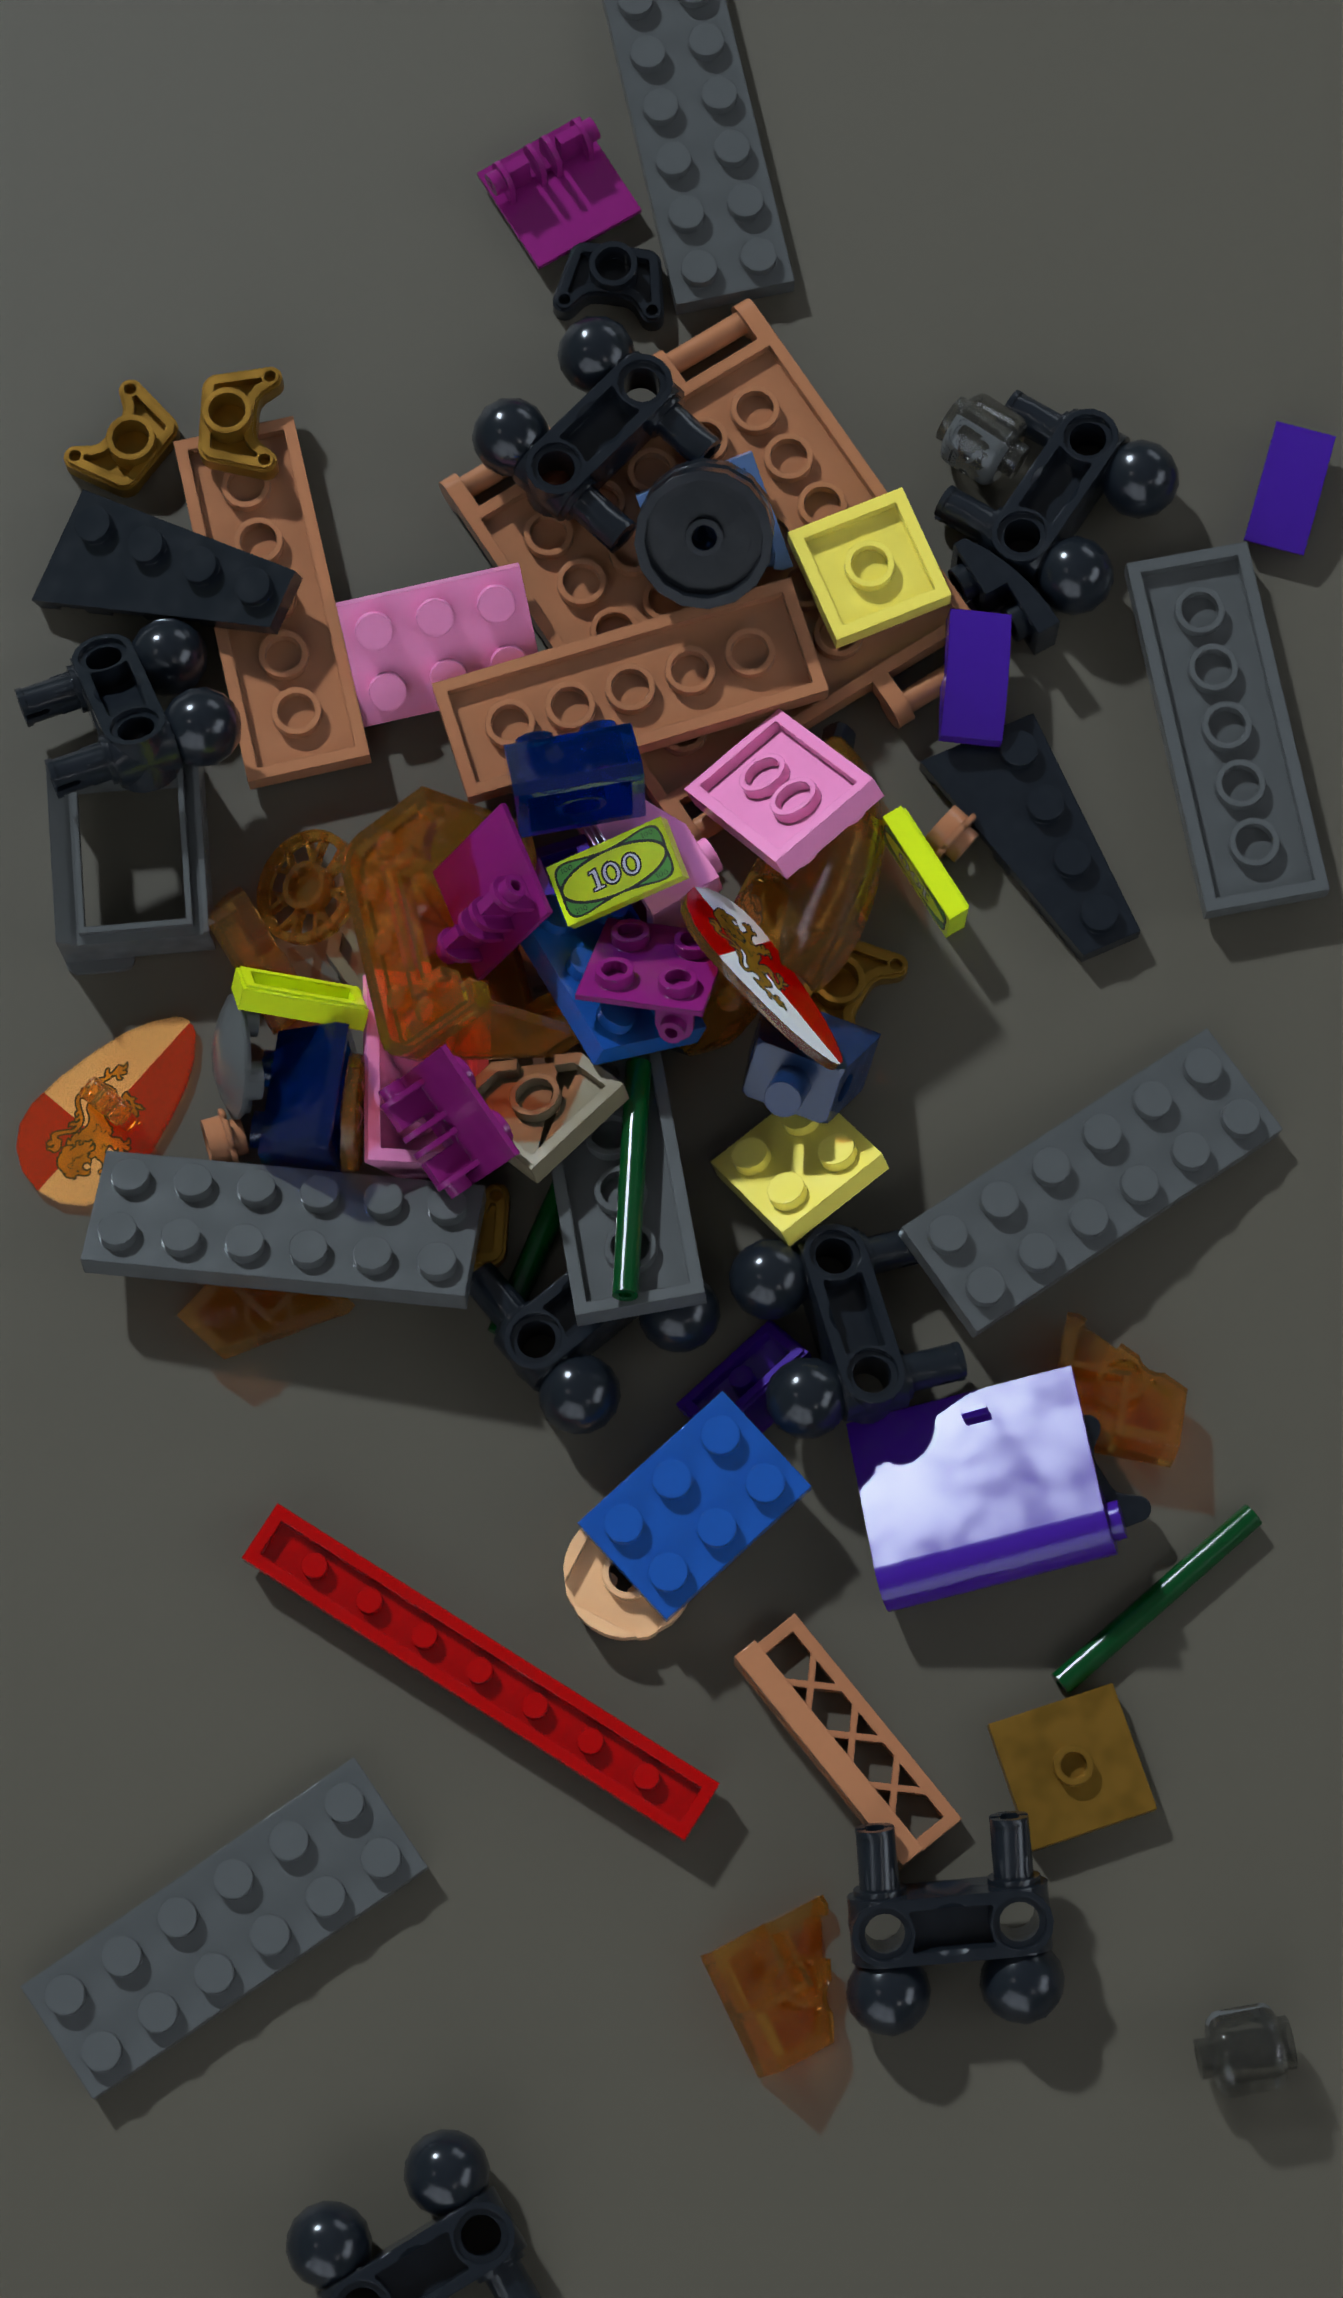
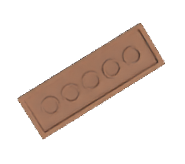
[173,416,372,790]
[432,577,829,805]

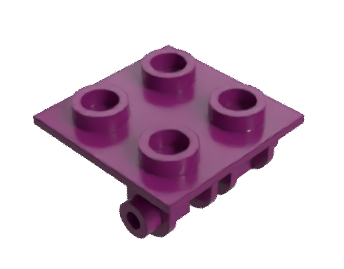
[477,116,642,270]
[433,803,553,980]
[575,918,724,1043]
[378,1044,520,1200]

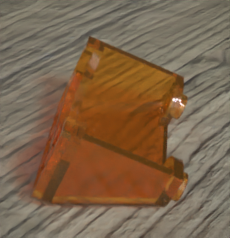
[342,786,579,1061]

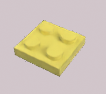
[787,487,952,649]
[711,1113,889,1247]

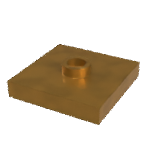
[987,1683,1157,1852]

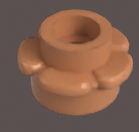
[925,805,979,862]
[200,1108,249,1163]

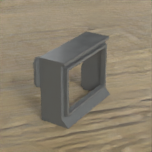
[46,762,216,975]

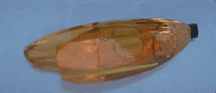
[671,721,885,1057]

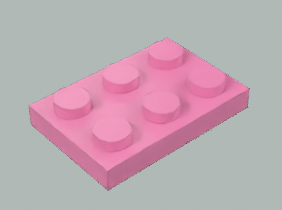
[336,562,538,727]
[684,709,884,879]

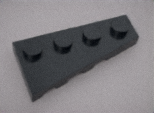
[32,490,303,635]
[919,713,1141,962]

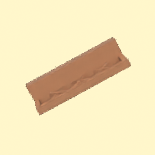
[734,1613,962,1870]

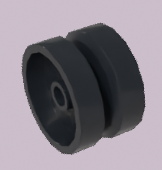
[634,458,775,609]

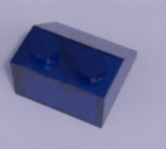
[504,720,646,838]
[250,1022,359,1172]

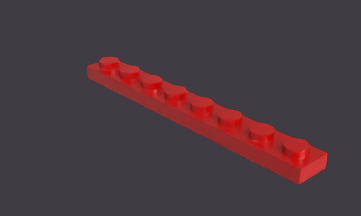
[242,1503,720,1842]

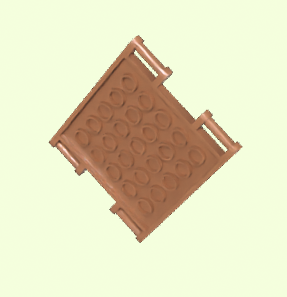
[439,298,970,841]

